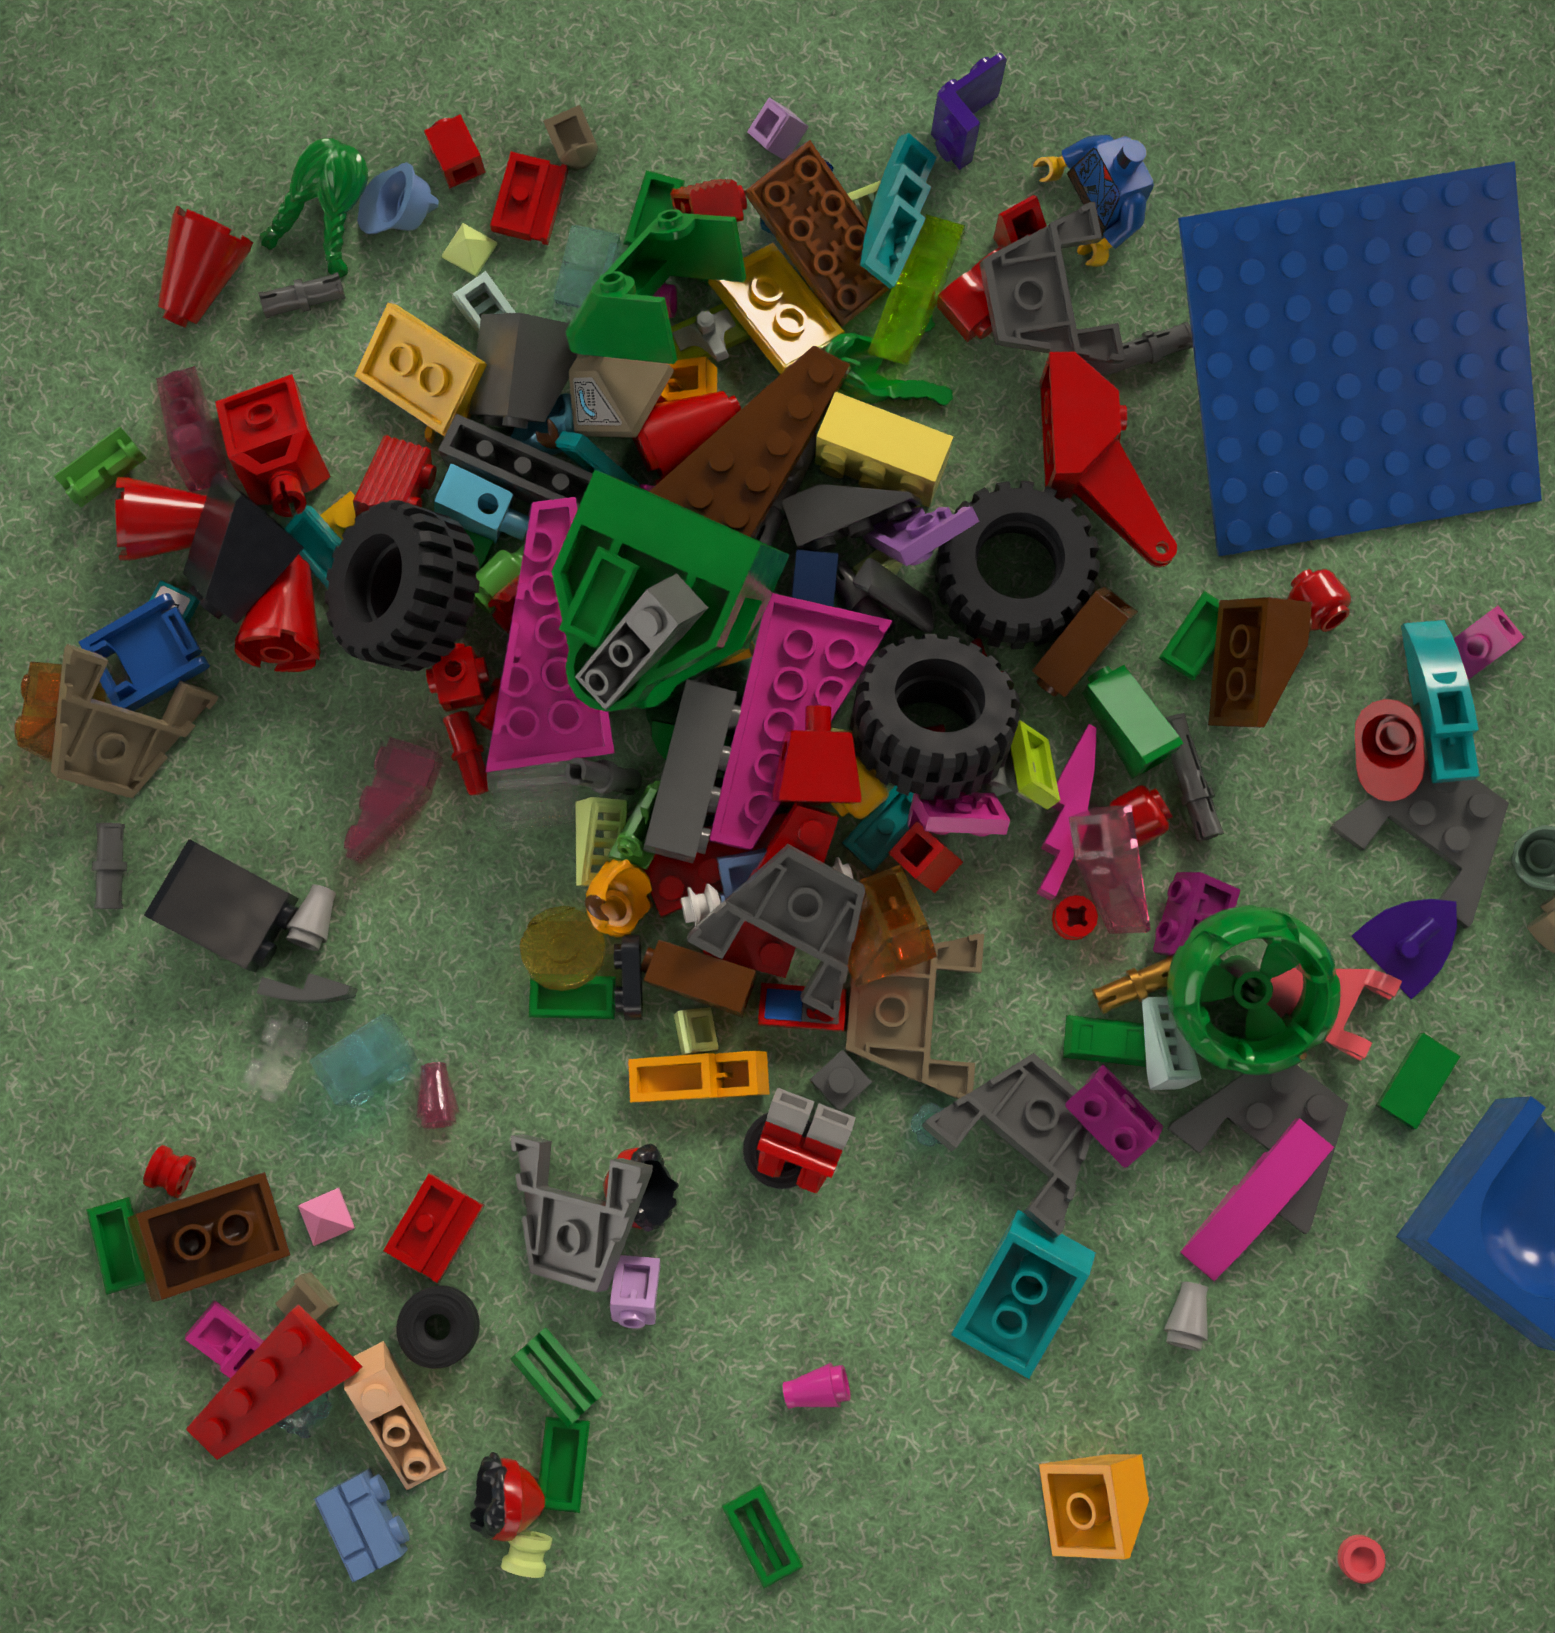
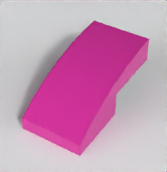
[185,1300,263,1379]

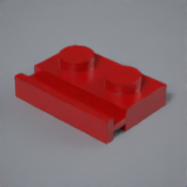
[490,151,568,245]
[383,1173,485,1283]

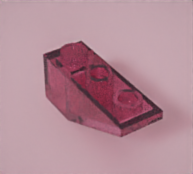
[156,366,230,493]
[344,737,444,864]
[1068,805,1151,934]

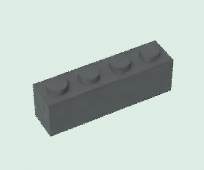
[438,414,593,509]
[643,679,741,863]

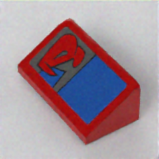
[758,983,847,1032]

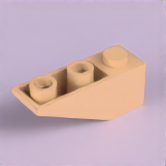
[344,1341,447,1490]

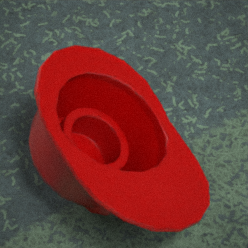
[1354,699,1425,802]

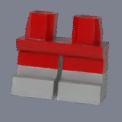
[757,1088,856,1193]

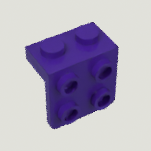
[931,53,1007,170]

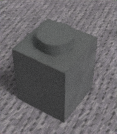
[810,1050,872,1111]

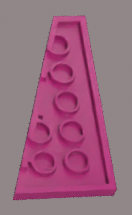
[485,497,615,773]
[709,593,893,851]

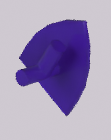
[1352,899,1457,999]

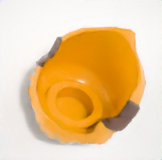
[584,859,653,938]

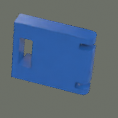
[78,593,210,711]

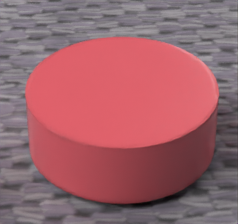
[1337,1535,1385,1584]

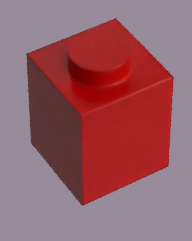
[424,114,486,189]
[888,821,963,893]

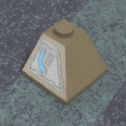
[569,354,674,437]

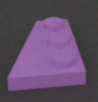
[862,507,979,566]

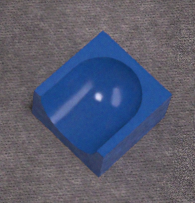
[1396,1096,1555,1351]

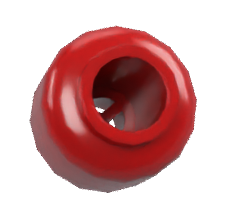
[1287,569,1351,632]
[1106,785,1173,848]

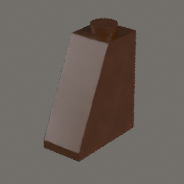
[1032,586,1138,697]
[640,940,757,1018]

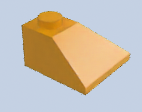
[1039,1454,1149,1560]

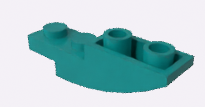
[1401,620,1480,783]

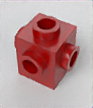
[426,643,490,712]

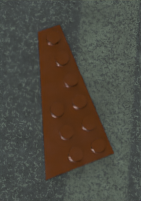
[649,345,851,538]

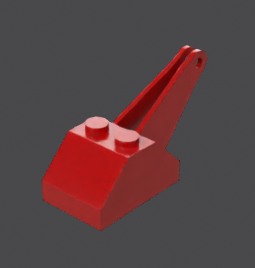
[1040,351,1177,568]

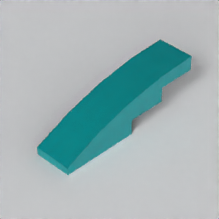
[860,133,937,288]

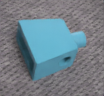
[434,463,529,543]

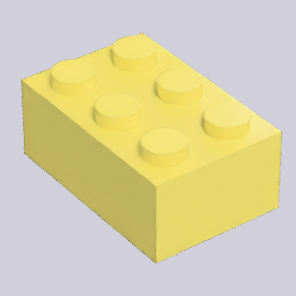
[815,392,953,507]

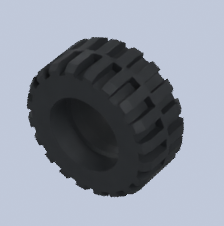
[935,481,1100,650]
[325,500,480,672]
[850,634,1020,800]

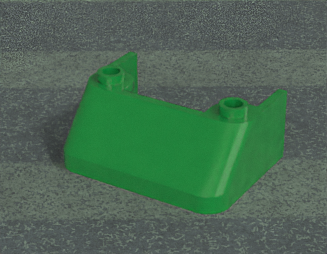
[566,209,746,364]

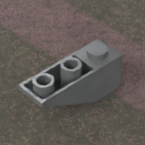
[781,484,922,552]
[575,574,708,710]

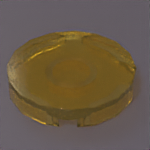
[519,906,606,991]

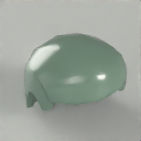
[1512,825,1555,891]

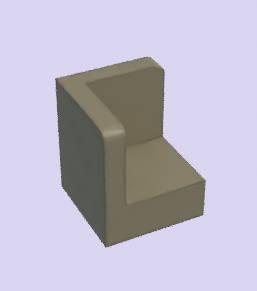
[275,1272,339,1324]

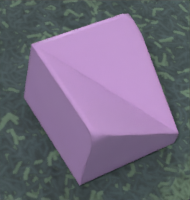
[747,97,809,160]

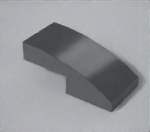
[257,973,358,1004]

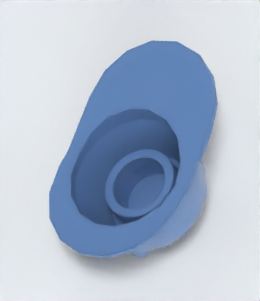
[357,162,439,234]

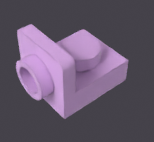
[610,1255,661,1328]

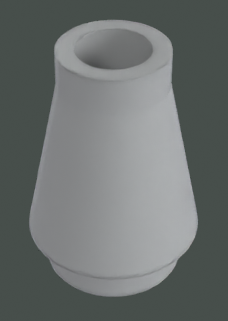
[286,884,336,951]
[1164,1281,1208,1351]

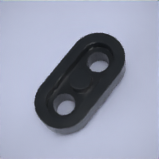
[614,934,643,1021]

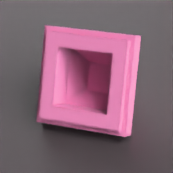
[298,1188,355,1246]

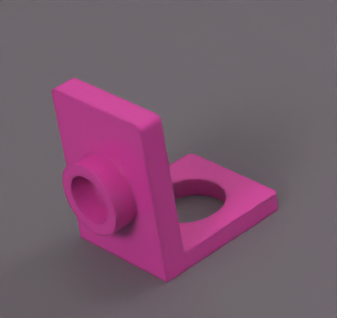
[1454,605,1524,680]

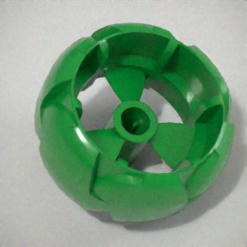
[1167,905,1341,1075]

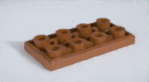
[744,140,904,327]

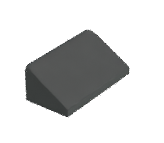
[852,558,934,633]

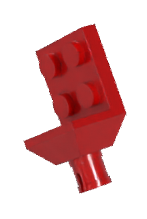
[215,374,331,517]

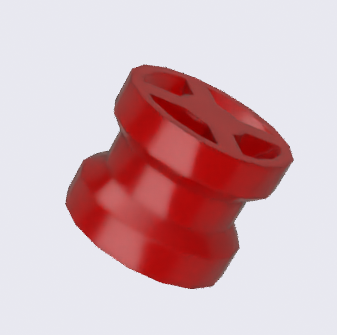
[1051,895,1098,941]
[143,1145,196,1198]

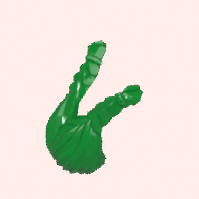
[259,138,369,278]
[825,313,953,406]

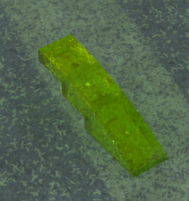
[868,214,965,366]

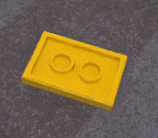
[708,243,845,374]
[354,303,487,437]

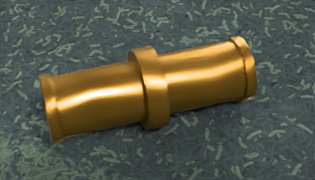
[1092,955,1173,1014]

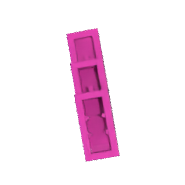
[1036,724,1097,901]
[1180,1118,1334,1281]

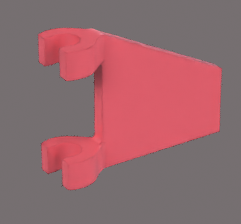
[1267,968,1402,1061]

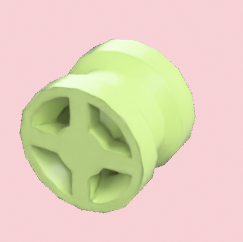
[501,1529,552,1578]

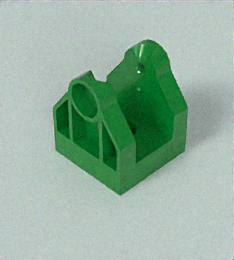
[551,470,789,712]

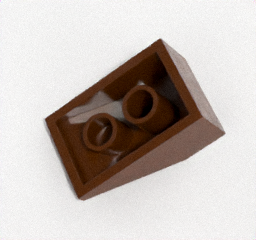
[1208,597,1312,728]
[127,1172,290,1302]

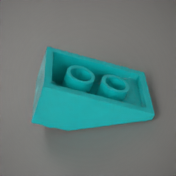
[951,1210,1096,1379]

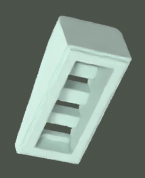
[452,271,516,334]
[1142,997,1202,1090]

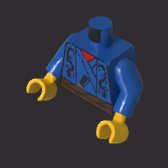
[1033,135,1154,267]

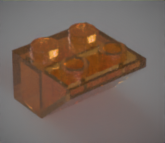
[15,662,107,762]
[847,865,937,987]

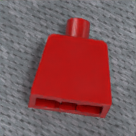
[772,705,861,804]

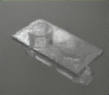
[243,1011,311,1103]

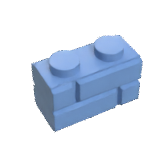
[314,1468,409,1582]

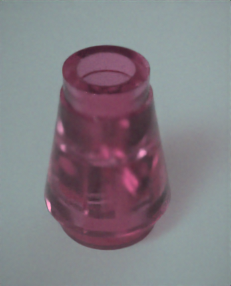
[416,1062,460,1129]

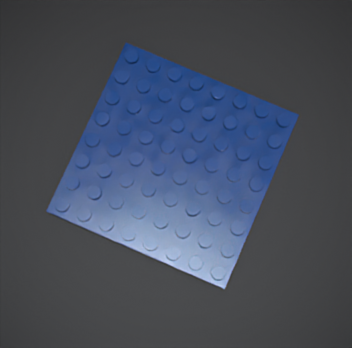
[1178,161,1542,556]

